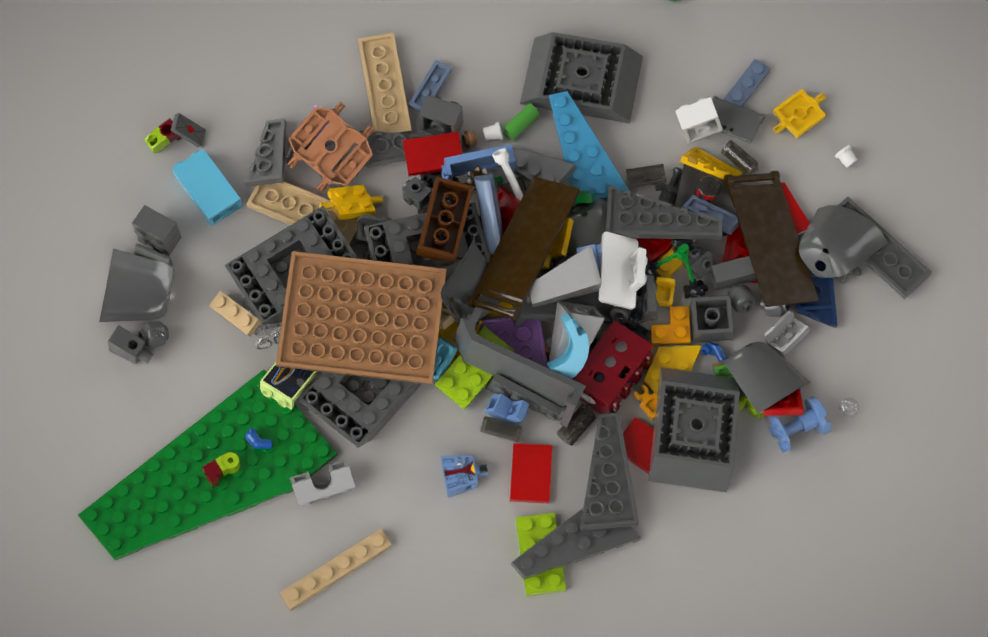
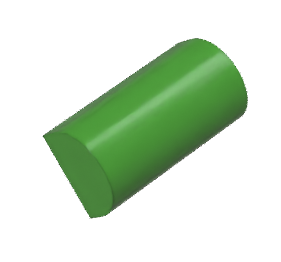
[503,103,540,141]

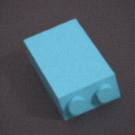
[172,149,243,226]

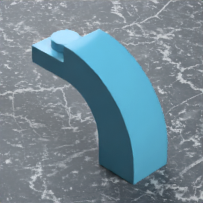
[546,313,589,379]

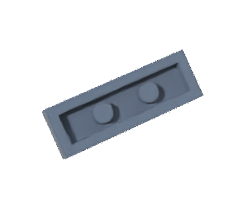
[724,59,770,107]
[409,60,452,112]
[683,195,739,235]

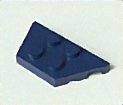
[796,261,837,328]

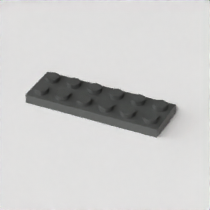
[838,196,932,300]

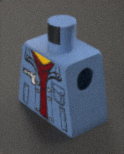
[441,456,488,497]

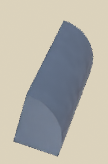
[474,174,504,254]

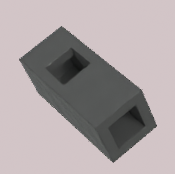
[710,256,756,290]

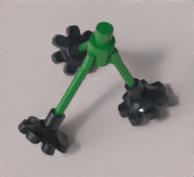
[645,239,708,299]

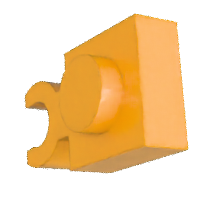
[633,385,657,421]

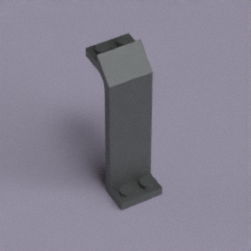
[513,275,659,327]
[454,307,586,427]

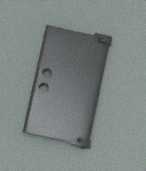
[712,96,766,143]

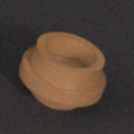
[462,130,477,149]

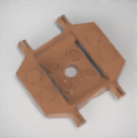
[287,101,375,193]

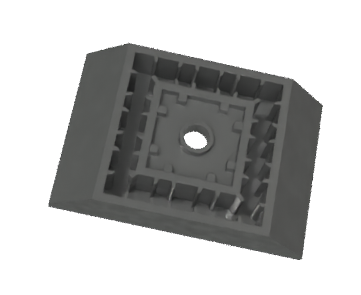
[520,32,643,123]
[364,202,491,282]
[225,206,358,325]
[649,367,740,492]
[298,372,422,448]

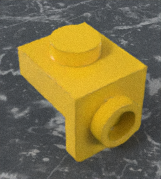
[656,276,676,307]

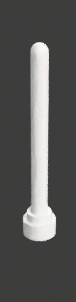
[492,148,523,201]

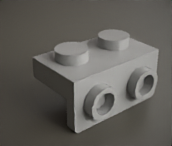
[764,310,810,357]

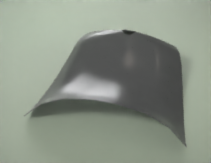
[567,198,647,258]
[440,232,502,324]

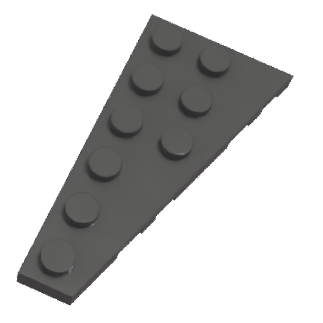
[511,508,641,580]

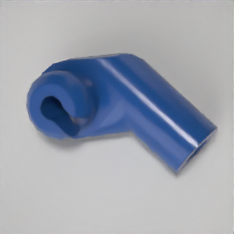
[701,342,727,362]
[245,428,272,449]

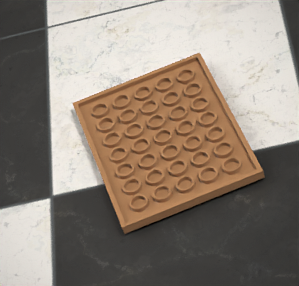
[276,251,447,384]

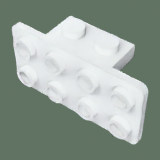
[599,232,648,310]

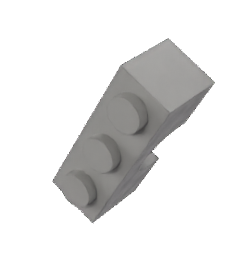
[290,460,355,506]

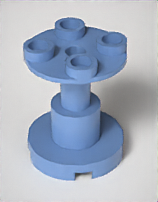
[769,396,831,453]

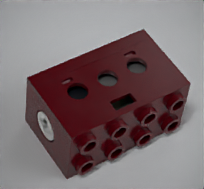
[572,320,654,414]

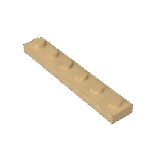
[280,529,392,611]

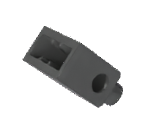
[108,325,153,364]

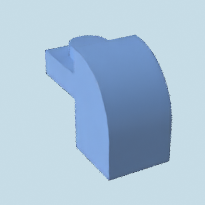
[484,394,530,426]

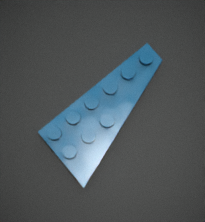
[549,91,629,205]

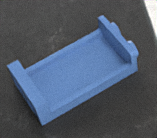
[441,144,516,180]

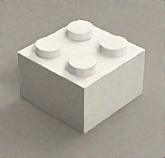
[675,97,723,144]

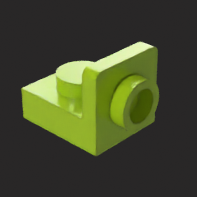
[738,395,764,420]

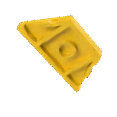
[644,345,702,394]

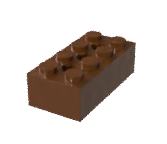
[416,176,474,264]

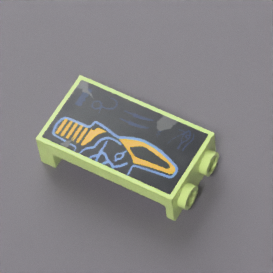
[260,362,319,410]

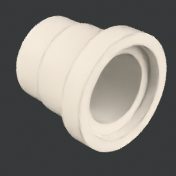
[483,122,504,141]
[835,145,858,168]

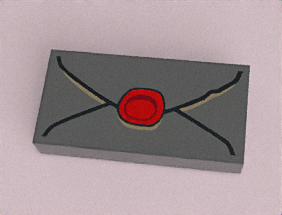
[170,113,206,147]

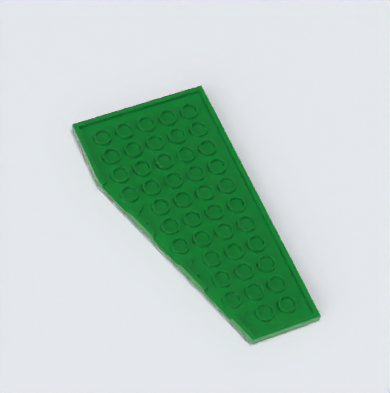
[78,369,338,561]

